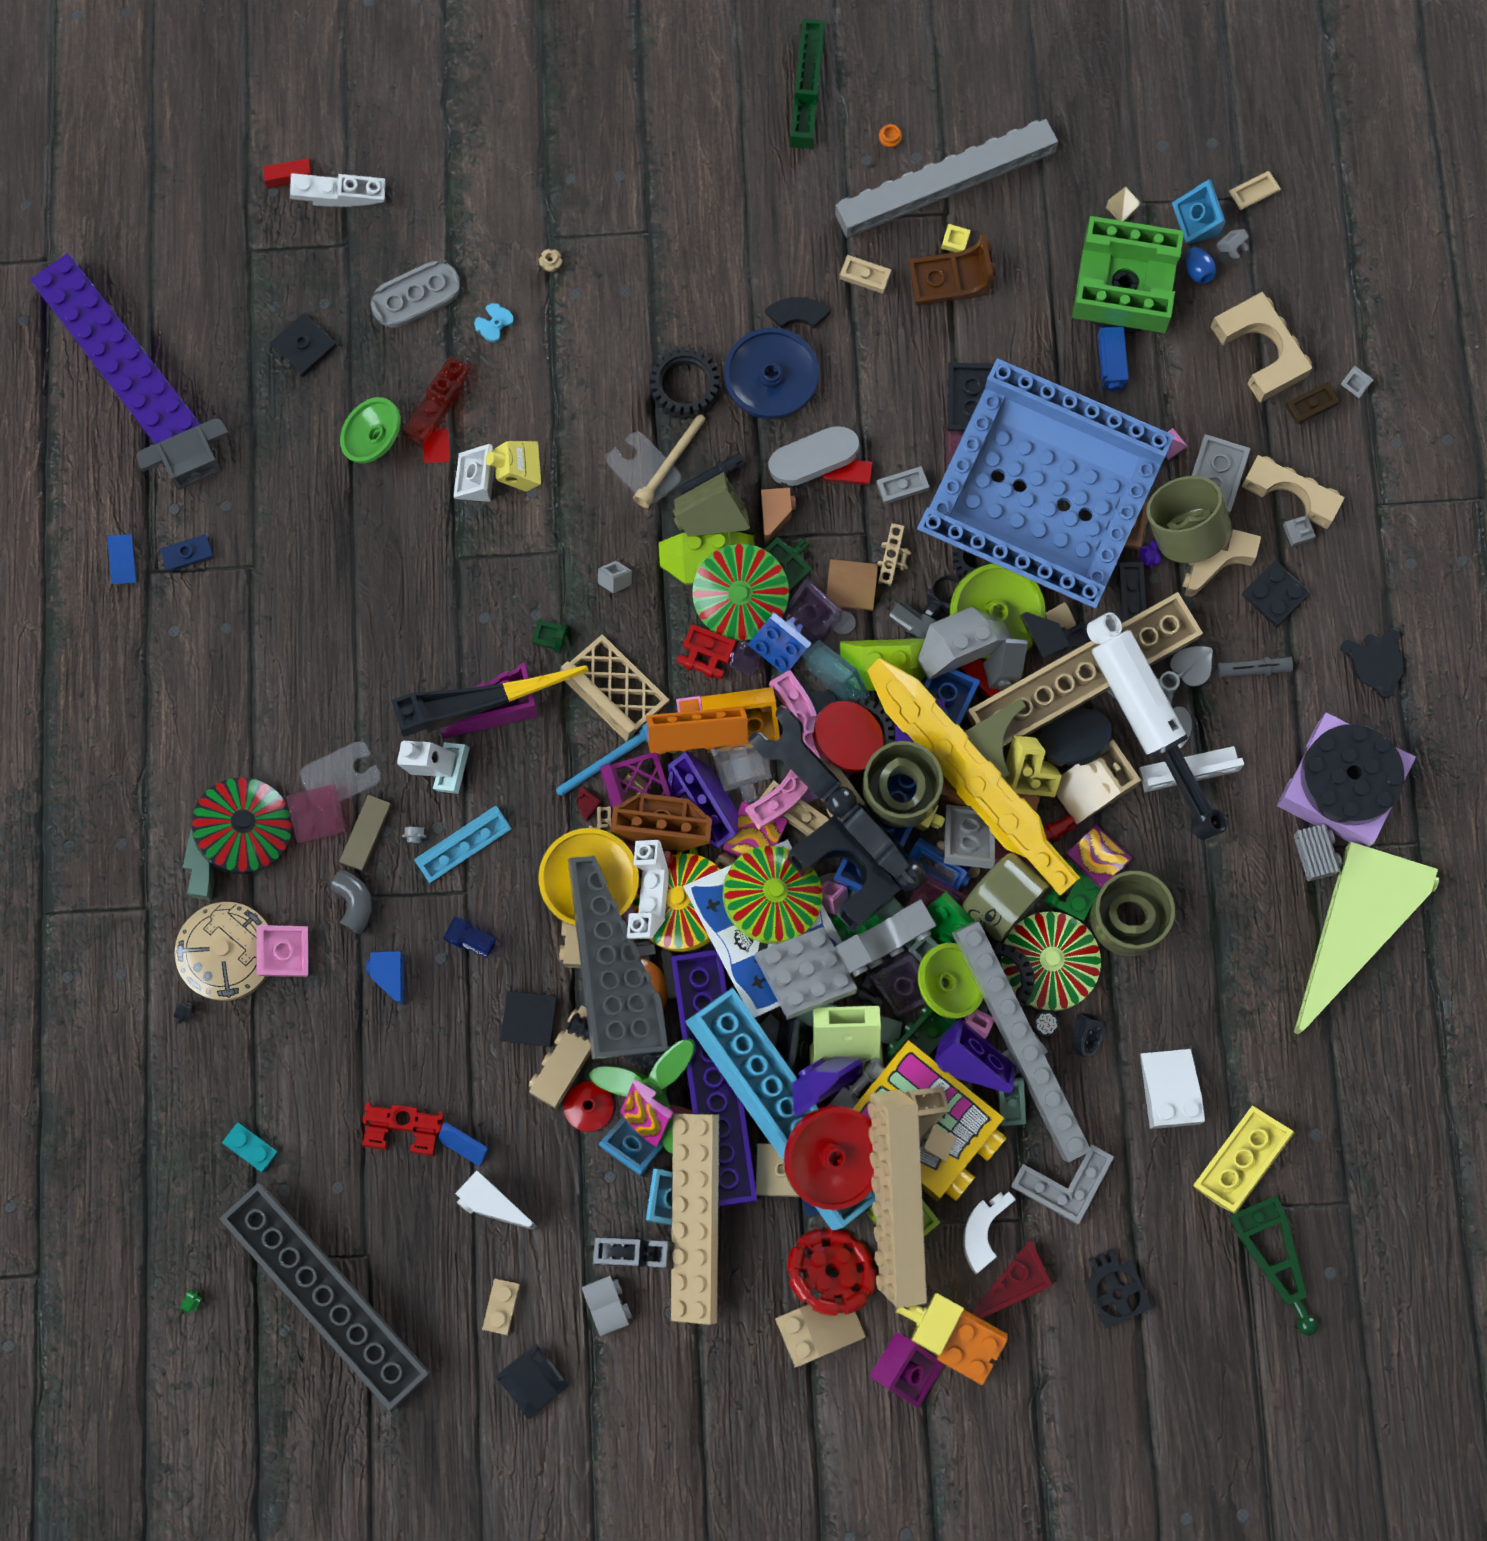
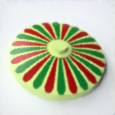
[1001,912,1101,1012]

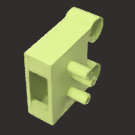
[809,1006,883,1071]

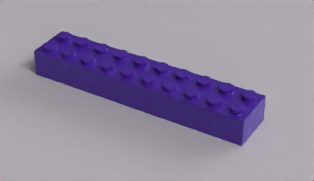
[30,253,200,444]
[671,950,757,1208]

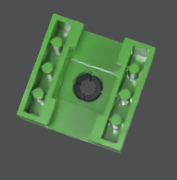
[1072,216,1184,334]

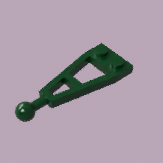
[1229,1195,1318,1336]

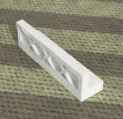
[1138,746,1244,792]

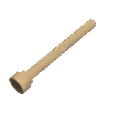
[633,414,705,508]

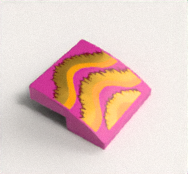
[723,802,787,857]
[620,1080,674,1147]

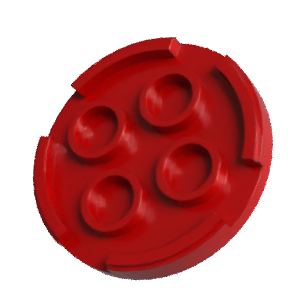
[812,701,883,773]

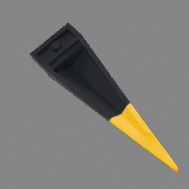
[391,665,589,737]

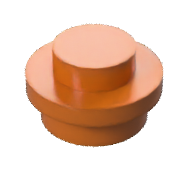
[879,124,902,147]

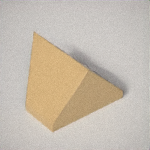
[906,1087,949,1143]

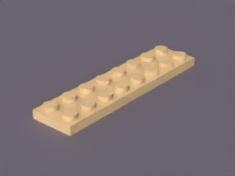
[671,1114,719,1324]

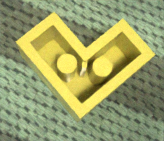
[1005,735,1062,797]

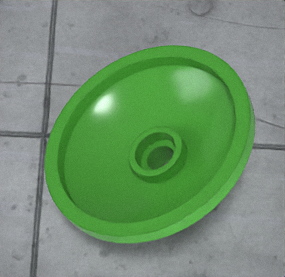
[340,397,401,464]

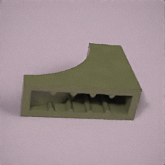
[965,698,1026,781]

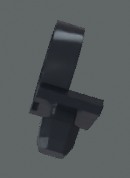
[924,575,960,619]

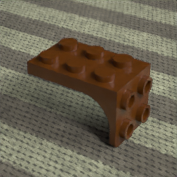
[908,234,996,306]

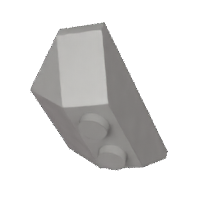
[918,606,1013,680]

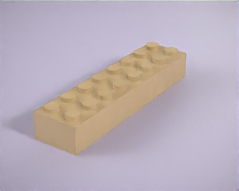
[868,1089,927,1308]

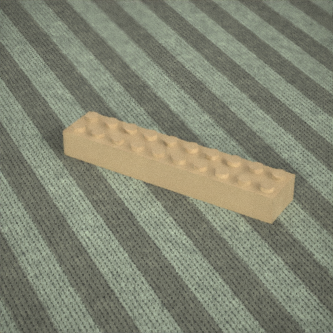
[965,592,1203,749]

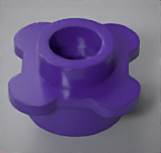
[1139,541,1161,569]

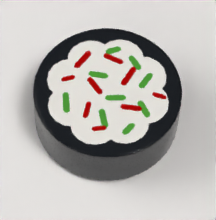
[1033,1011,1059,1037]

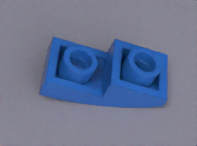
[107,534,136,584]

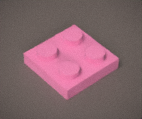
[257,925,308,977]

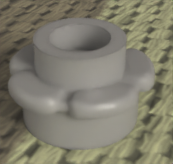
[402,827,426,843]

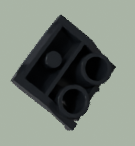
[496,1344,569,1419]

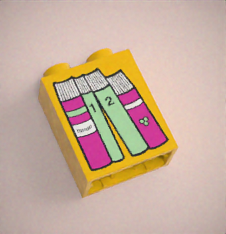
[853,1040,1007,1202]

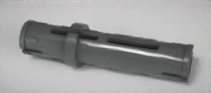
[1217,657,1293,678]

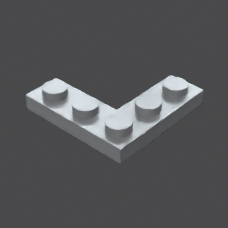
[1010,1144,1114,1224]

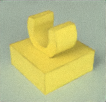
[915,805,945,831]

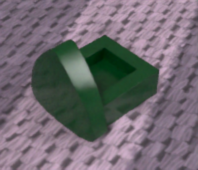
[532,620,568,653]

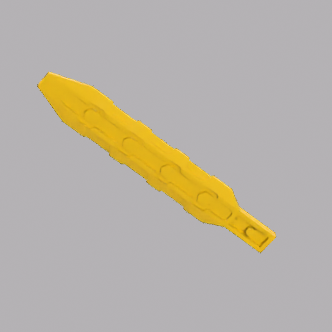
[867,658,1080,896]

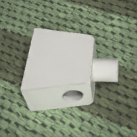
[397,741,456,777]

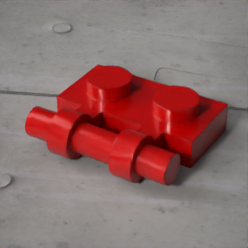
[676,624,736,680]

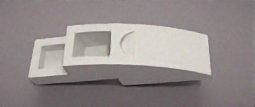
[290,173,385,206]

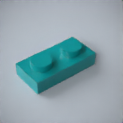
[222,1122,279,1173]

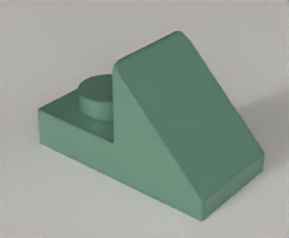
[996,1078,1026,1126]

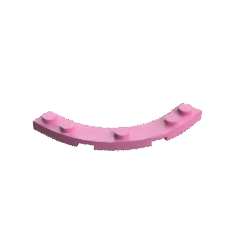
[745,670,820,830]

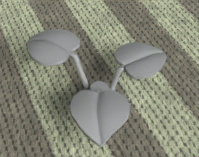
[1107,646,1213,749]

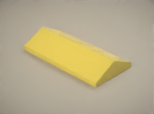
[1193,1106,1294,1214]

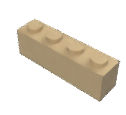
[528,1005,591,1110]

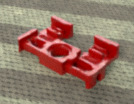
[363,1102,444,1157]

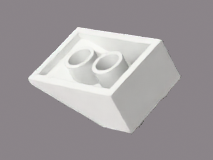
[1140,1049,1205,1129]
[455,1171,537,1230]

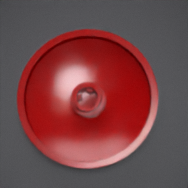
[784,1106,874,1210]

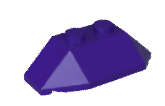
[668,751,738,847]
[792,1056,863,1117]

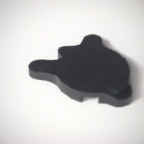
[1340,629,1404,698]

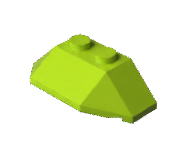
[659,531,754,585]
[840,638,926,691]

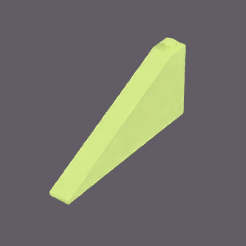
[1294,842,1439,1034]

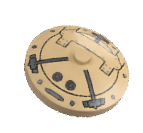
[175,902,268,1001]

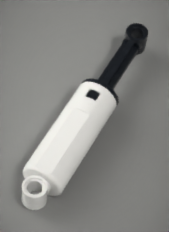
[1087,613,1227,840]

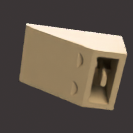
[1056,740,1141,825]

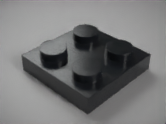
[1241,560,1311,627]

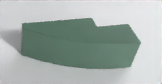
[183,828,214,901]

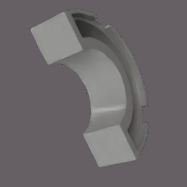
[835,900,936,977]

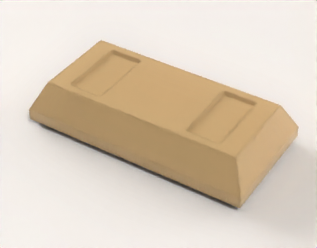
[1229,171,1281,210]

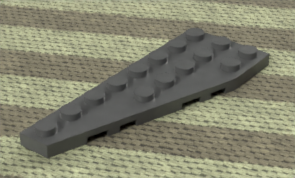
[568,856,668,1059]

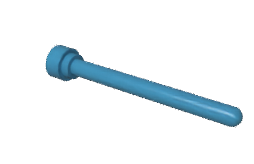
[556,723,647,796]

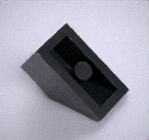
[1020,612,1071,659]

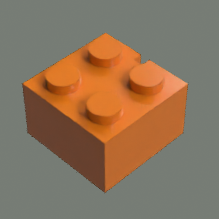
[937,1309,1008,1386]

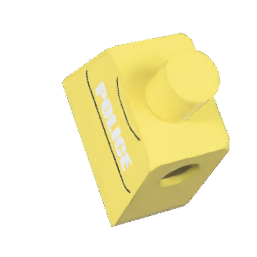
[486,441,541,492]

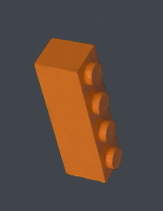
[646,707,748,754]

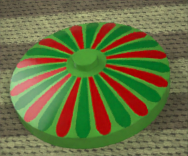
[692,544,789,641]

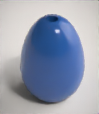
[1185,247,1216,284]

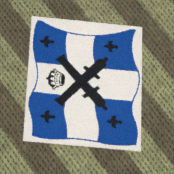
[683,840,849,1018]

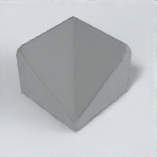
[598,561,632,593]

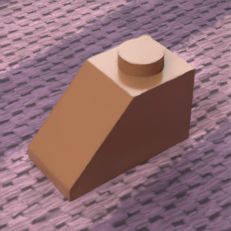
[761,488,796,543]

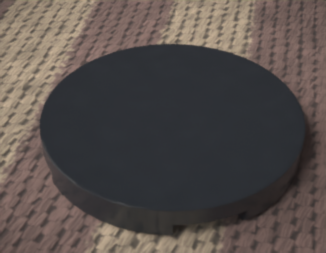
[1039,708,1113,766]

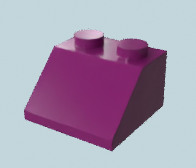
[869,1332,945,1408]

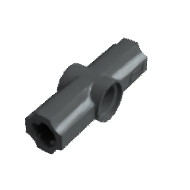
[888,600,936,639]

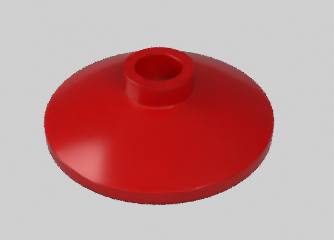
[564,1081,614,1132]

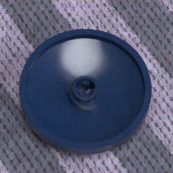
[724,328,819,419]

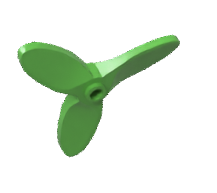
[589,1039,695,1154]

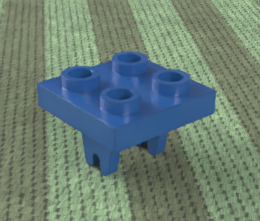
[748,613,812,673]

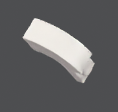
[963,1192,1016,1274]

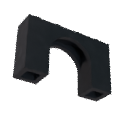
[786,816,901,932]

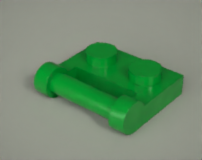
[1044,858,1100,923]

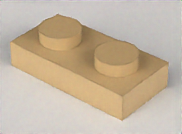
[839,255,891,294]
[482,1278,520,1335]

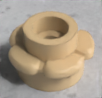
[539,249,562,272]

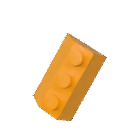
[701,687,780,753]

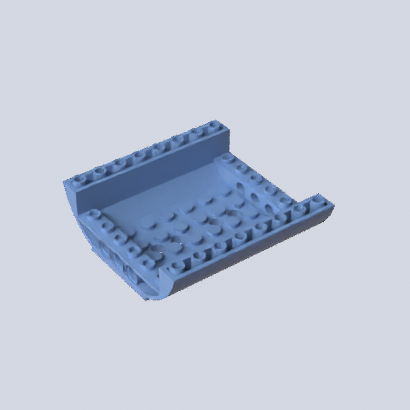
[917,358,1175,609]

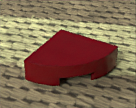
[577,787,602,821]

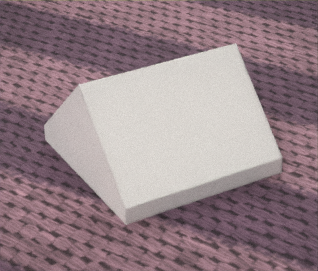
[453,444,495,502]

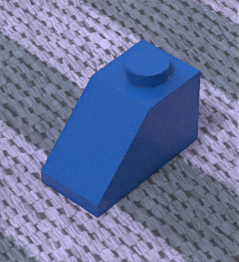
[366,951,404,1005]

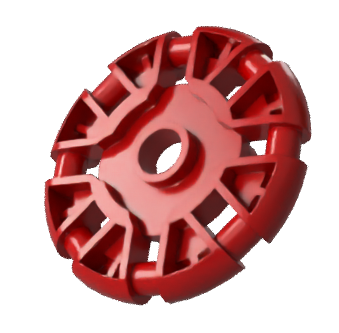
[787,1227,877,1316]

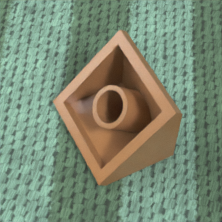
[825,559,878,611]

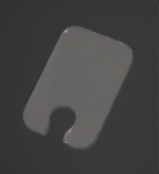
[606,432,681,506]
[300,741,381,810]

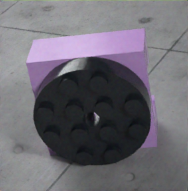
[1277,713,1416,847]

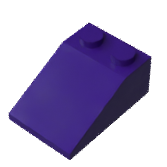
[935,1019,1017,1093]

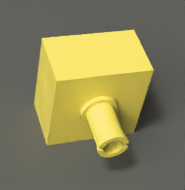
[896,1293,964,1356]

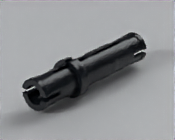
[677,452,747,495]

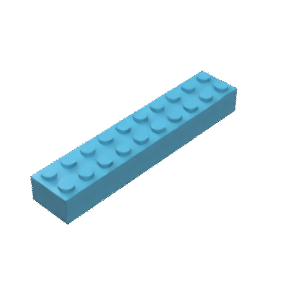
[685,988,876,1231]

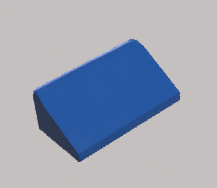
[438,1122,490,1166]

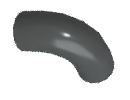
[330,869,372,935]

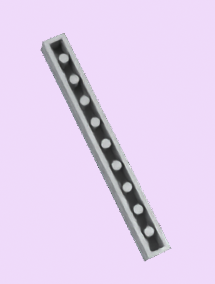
[835,119,1058,238]
[952,922,1091,1162]

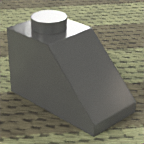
[983,639,1028,691]

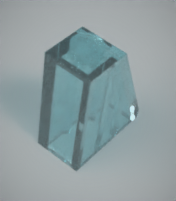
[802,640,869,701]

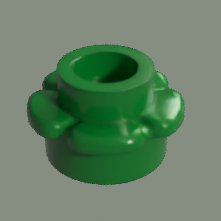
[180,1289,202,1315]

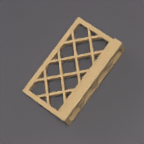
[560,635,669,742]

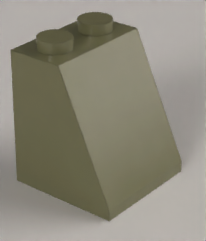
[673,472,750,536]

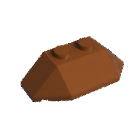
[610,793,712,852]

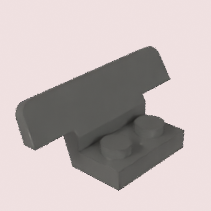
[137,418,230,490]

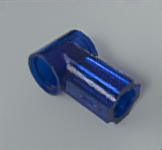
[443,916,496,958]

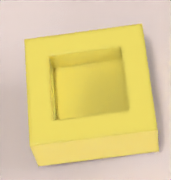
[941,224,971,252]

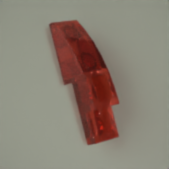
[402,356,470,445]

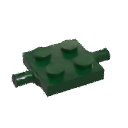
[764,537,812,593]

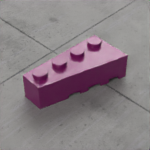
[440,662,538,739]

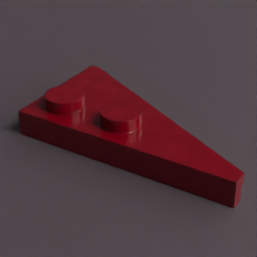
[971,1240,1053,1319]

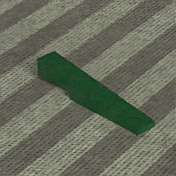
[790,19,825,149]

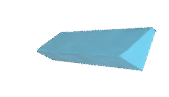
[414,806,512,883]

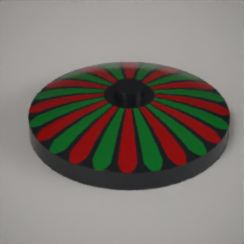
[191,778,292,874]

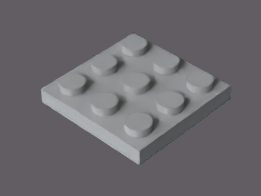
[755,927,857,1019]

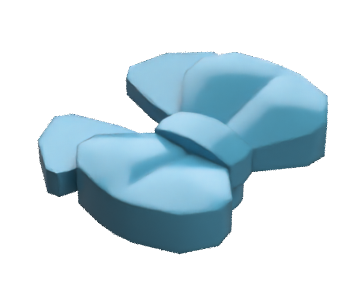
[474,304,514,343]

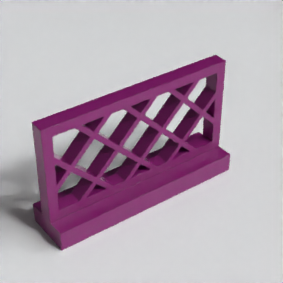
[600,753,671,855]

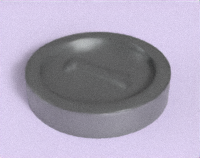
[832,611,856,635]

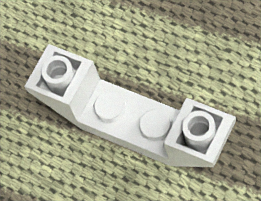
[627,840,669,939]

